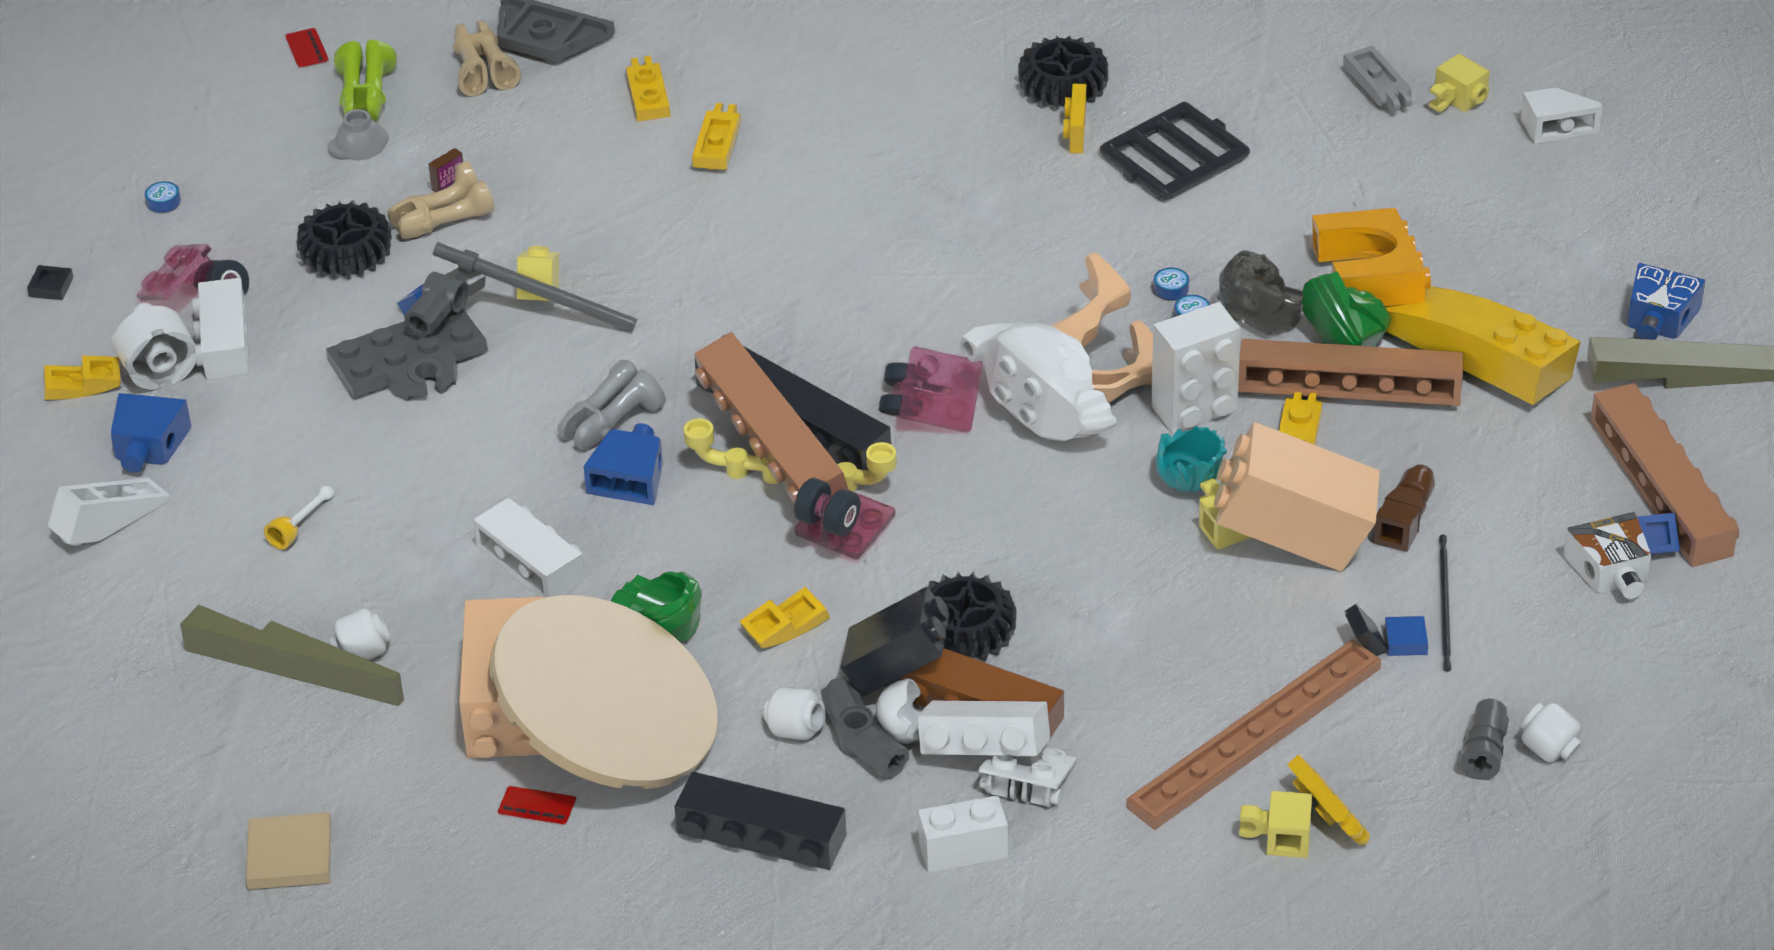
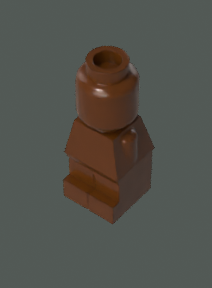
[1373,464,1435,552]

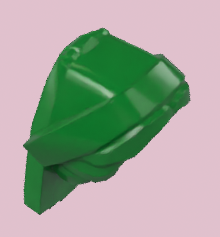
[1301,271,1391,347]
[611,571,702,642]

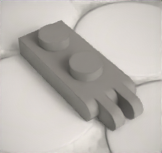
[1343,46,1412,112]

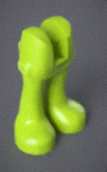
[334,39,397,122]

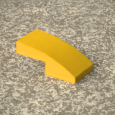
[43,355,121,400]
[739,586,830,648]

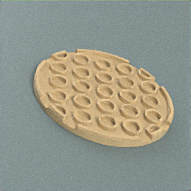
[489,595,718,790]

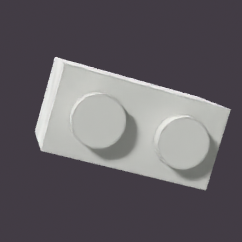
[918,795,1008,873]

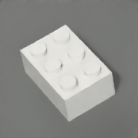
[1151,302,1241,434]

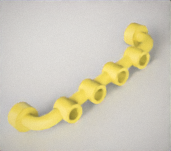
[683,418,897,492]

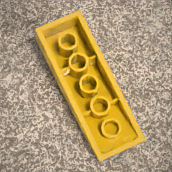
[1385,286,1581,405]

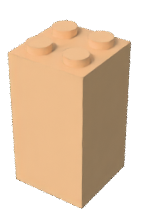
[1214,422,1380,572]
[459,597,544,758]

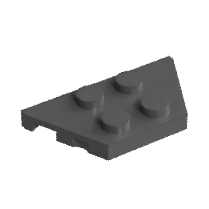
[497,0,615,62]

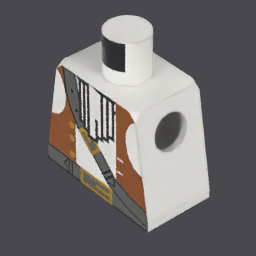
[1563,512,1651,599]

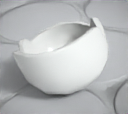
[876,678,921,744]

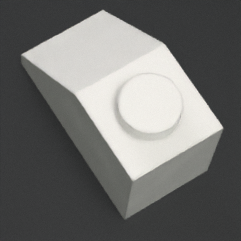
[1521,87,1603,144]

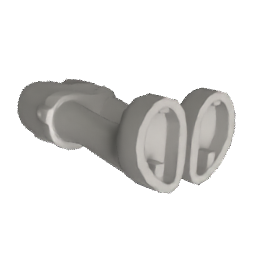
[557,360,666,451]

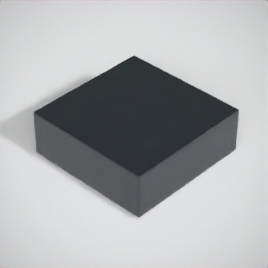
[27,265,74,300]
[1345,604,1388,656]

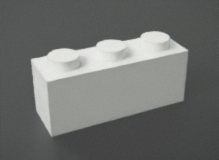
[192,278,250,380]
[473,497,585,598]
[917,701,1050,756]

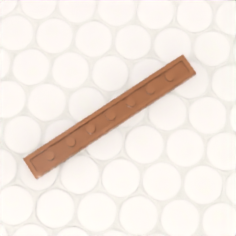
[1126,639,1381,830]

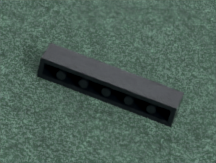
[695,335,891,470]

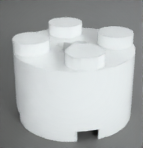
[111,303,197,390]

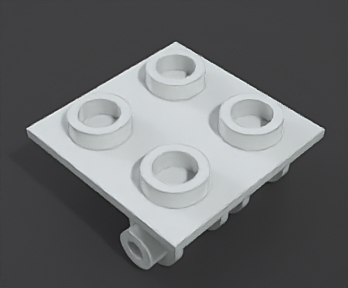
[979,748,1077,807]

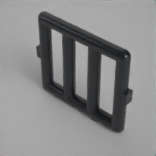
[1100,101,1250,200]

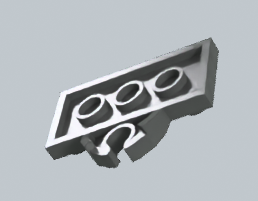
[326,309,488,401]

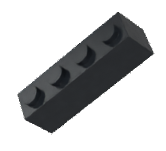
[674,771,847,871]

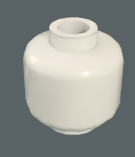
[329,608,391,660]
[763,687,825,740]
[1520,703,1582,763]

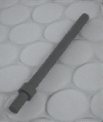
[433,242,638,332]

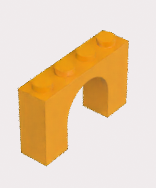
[1312,208,1431,306]

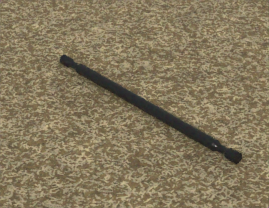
[1439,534,1451,672]

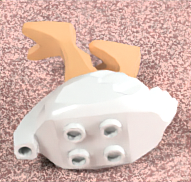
[960,252,1153,442]

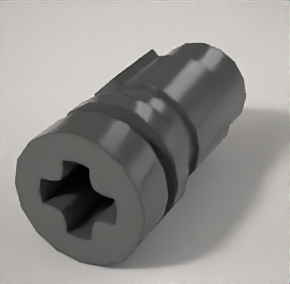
[1460,698,1509,779]

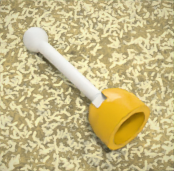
[264,485,334,550]

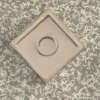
[246,812,332,890]

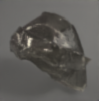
[1217,250,1303,335]

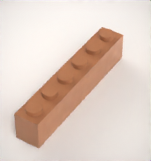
[694,331,849,503]
[1238,338,1463,406]
[1591,383,1739,567]

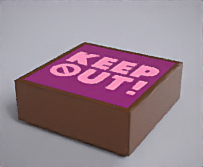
[428,148,463,192]

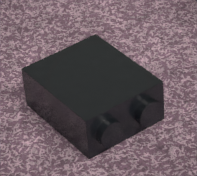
[840,586,949,697]

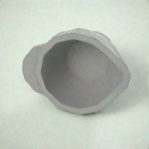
[328,109,389,161]

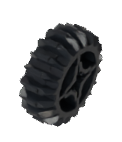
[1018,35,1109,109]
[296,200,392,279]
[920,571,1017,661]

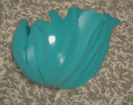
[1156,426,1227,493]

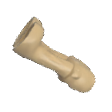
[453,20,521,96]
[387,161,494,239]

